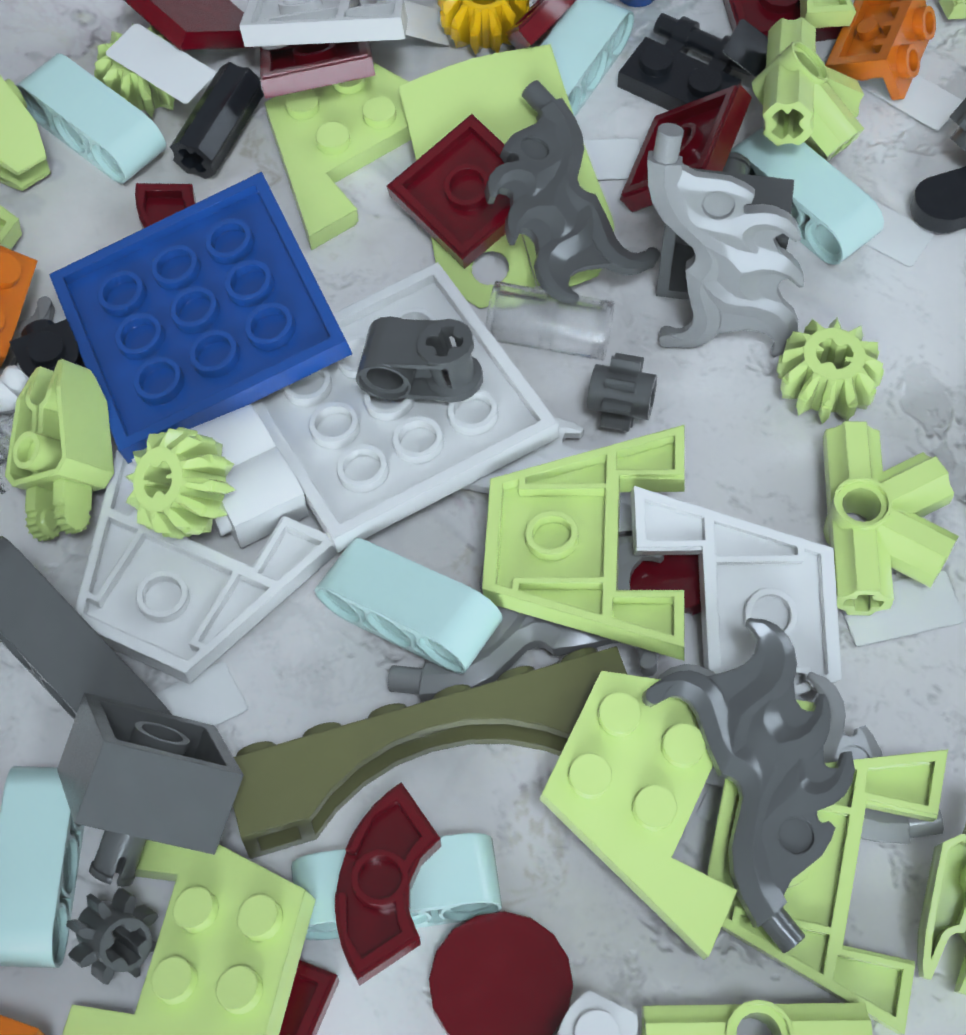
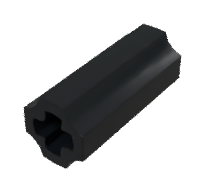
[170,62,264,179]

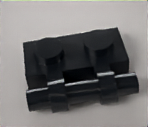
[617,13,751,110]

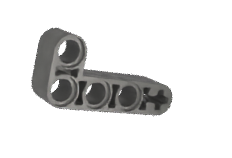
[0,536,172,720]

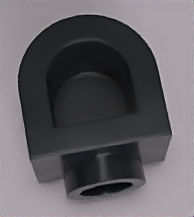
[9,319,86,377]

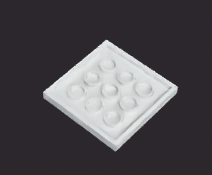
[251,262,560,553]

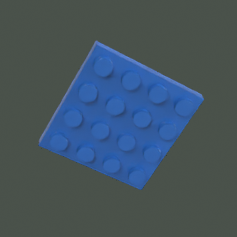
[49,172,353,464]

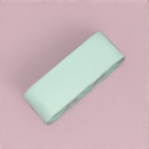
[540,0,634,117]
[16,54,166,184]
[730,127,884,265]
[314,538,503,674]
[0,766,84,968]
[291,833,502,940]

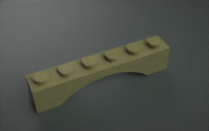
[233,646,627,859]

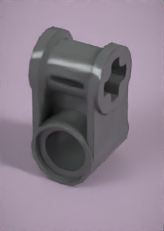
[356,316,483,402]

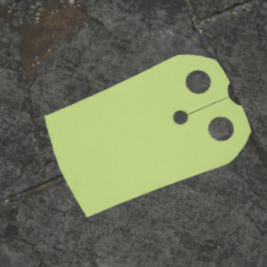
[398,44,614,308]

